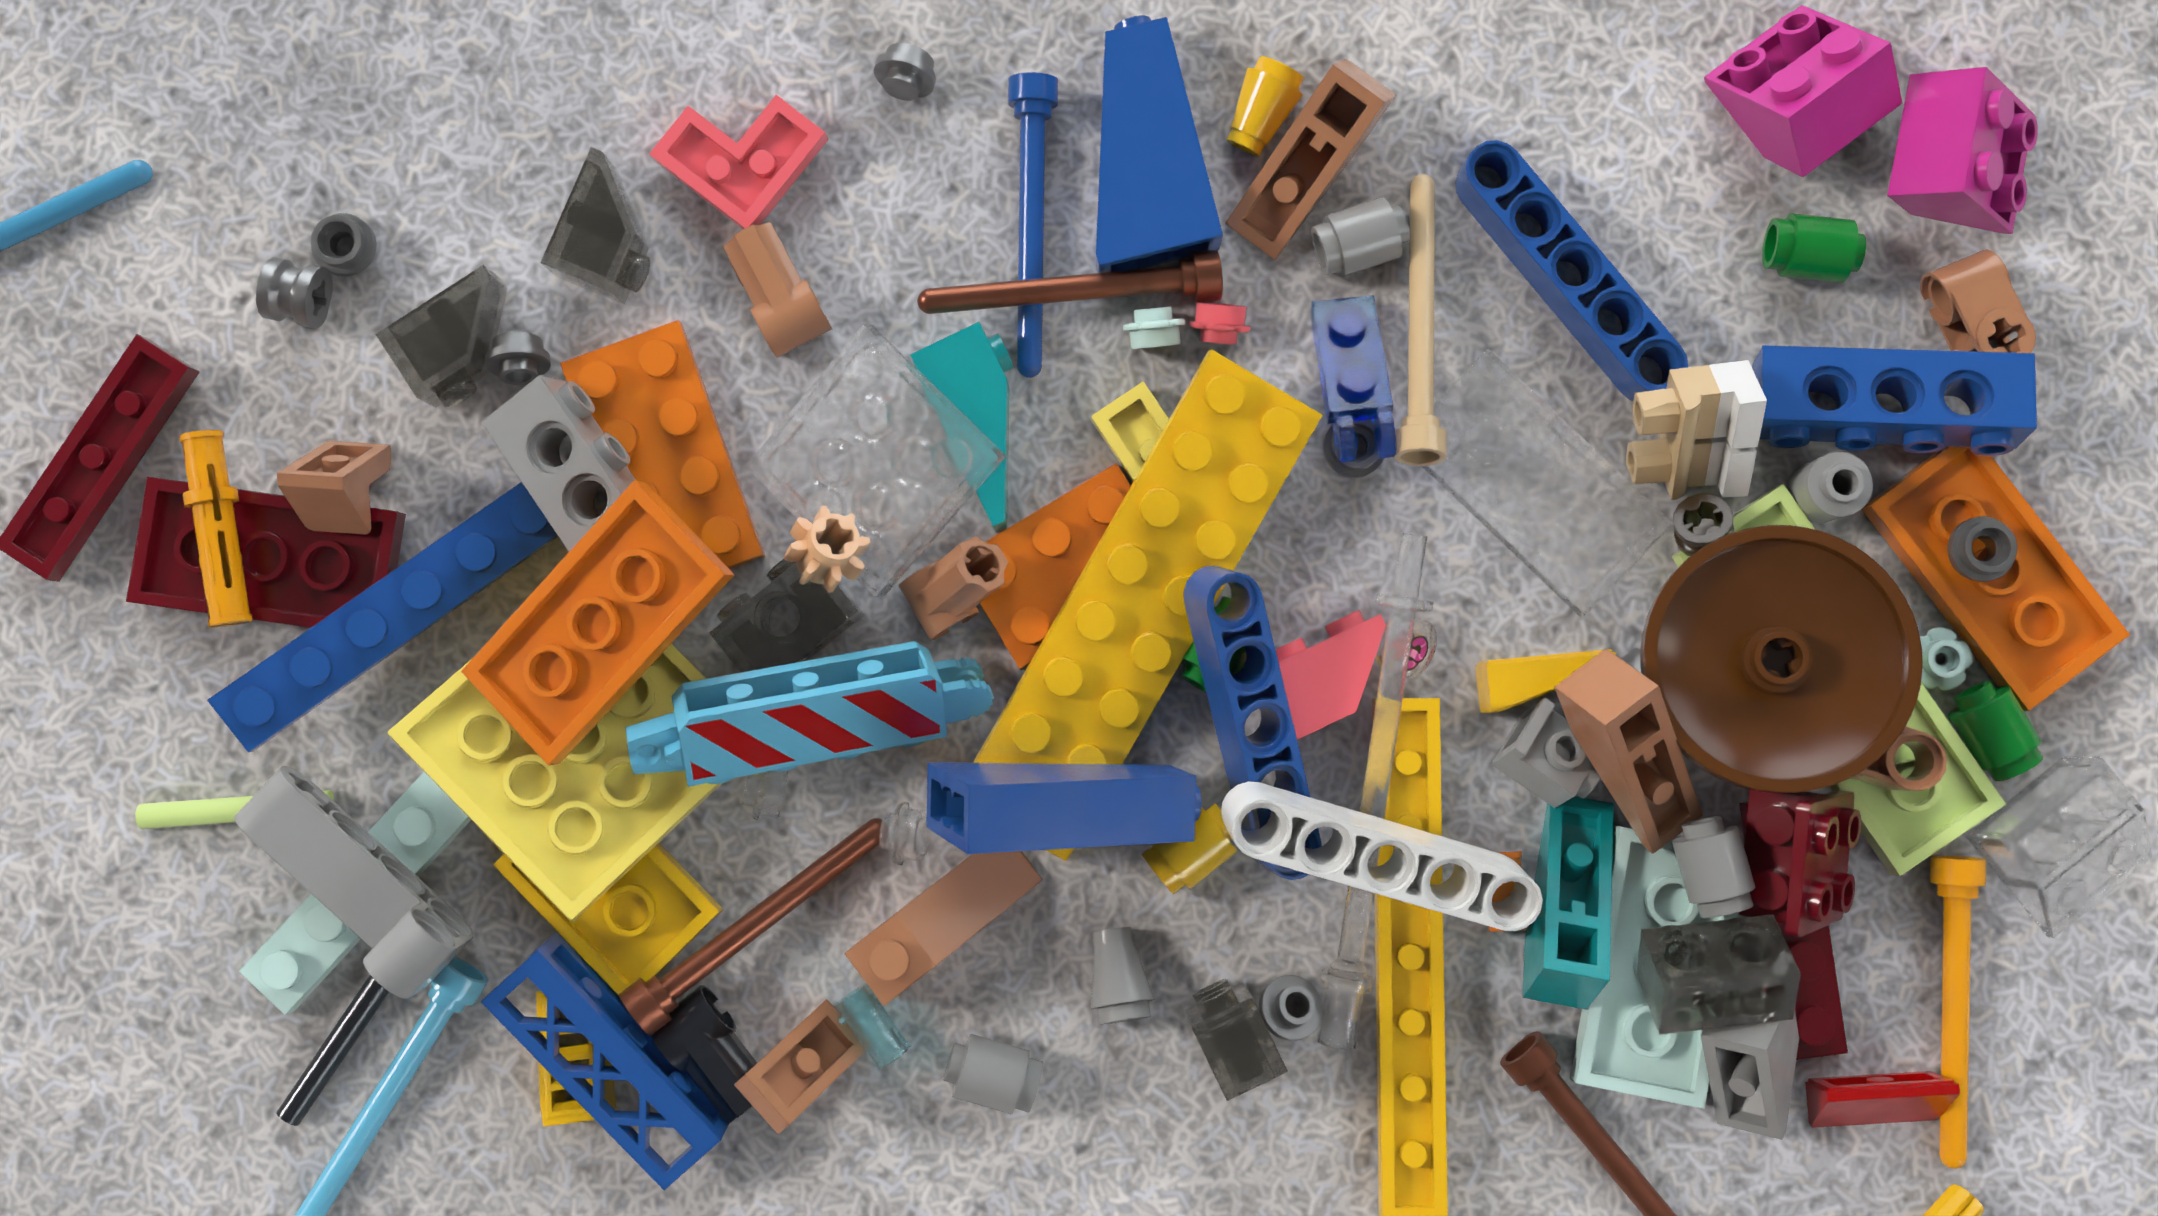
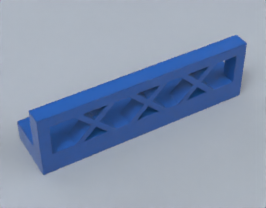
[481,931,729,1190]

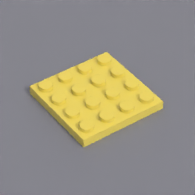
[387,644,722,924]

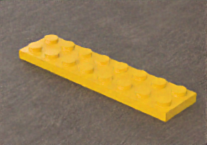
[973,350,1323,861]

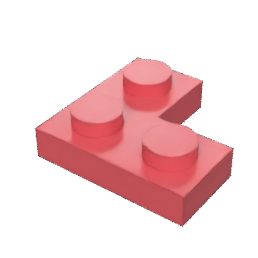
[649,95,829,229]

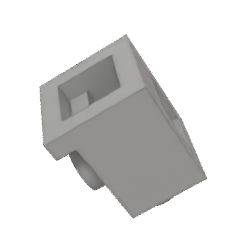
[1491,698,1601,808]

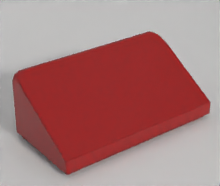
[1805,1071,1960,1128]

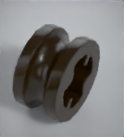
[1673,494,1734,557]

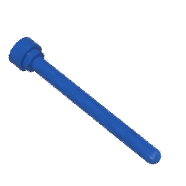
[1008,72,1058,378]

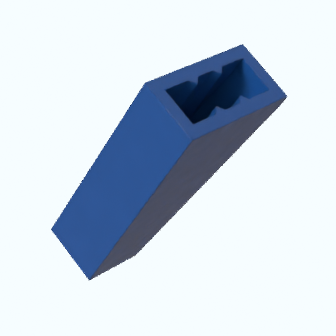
[1096,15,1223,273]
[926,762,1202,854]

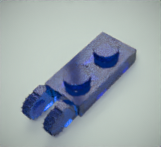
[1310,295,1397,462]

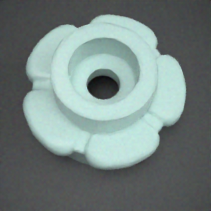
[1123,306,1185,349]
[1920,628,1972,690]

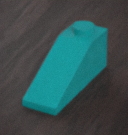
[910,322,1014,533]
[1522,796,1614,1010]

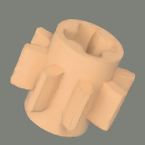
[784,506,871,593]

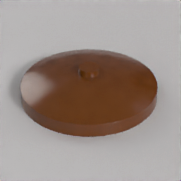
[1640,525,1923,793]

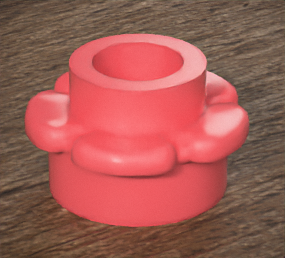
[1188,302,1251,344]

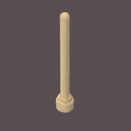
[1394,174,1447,466]

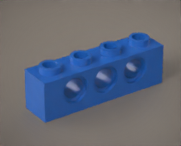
[1751,345,2037,456]

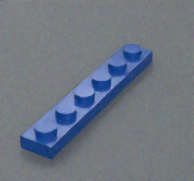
[207,482,559,753]

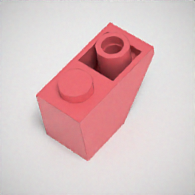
[1275,610,1386,740]

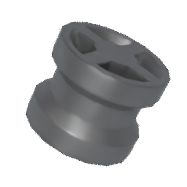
[256,257,333,329]

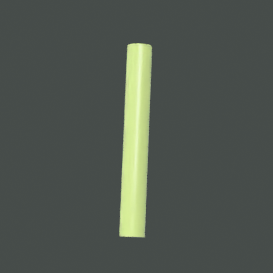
[135,790,334,829]

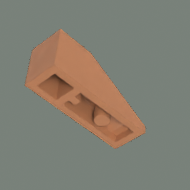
[1225,59,1397,260]
[1554,649,1703,854]
[844,851,1043,1006]

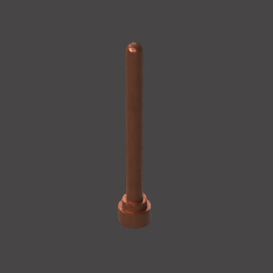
[917,249,1223,314]
[619,818,889,1036]
[1500,1031,1677,1216]

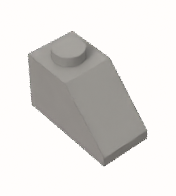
[1700,979,1799,1140]

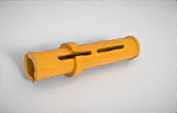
[179,430,253,627]

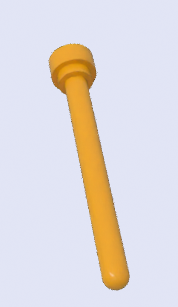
[1930,855,1986,1169]

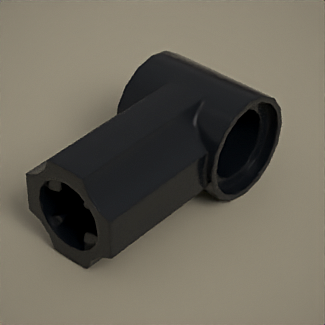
[651,985,757,1124]

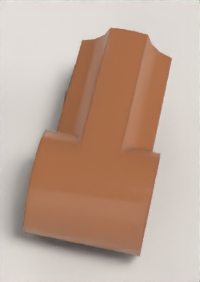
[723,222,832,358]
[898,536,1009,641]

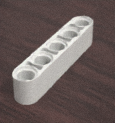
[1221,781,1543,931]

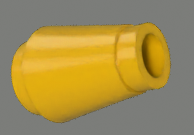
[1226,56,1304,157]

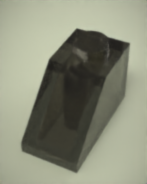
[540,147,651,305]
[375,265,508,408]

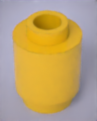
[1141,803,1237,895]

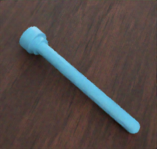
[295,957,489,1216]

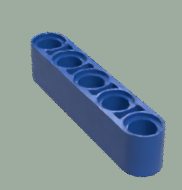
[1455,140,1688,401]
[1184,566,1322,880]

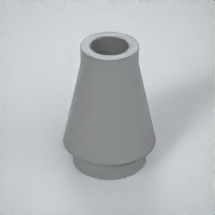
[1091,927,1155,1025]

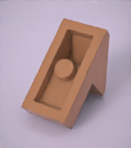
[277,440,391,534]
[734,999,870,1134]

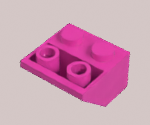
[1704,5,1903,177]
[1887,67,2038,234]

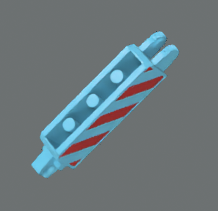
[626,641,994,787]

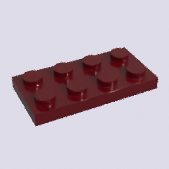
[126,476,406,628]

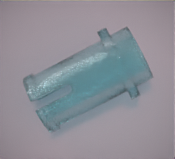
[835,983,911,1070]

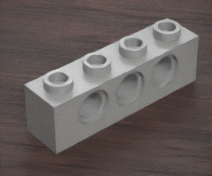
[481,375,636,551]

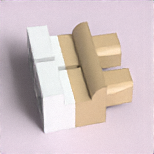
[1626,360,1767,500]

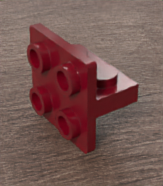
[1738,790,1861,937]

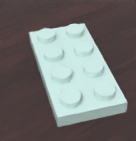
[1570,826,1738,1109]

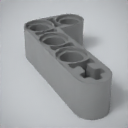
[234,766,474,999]

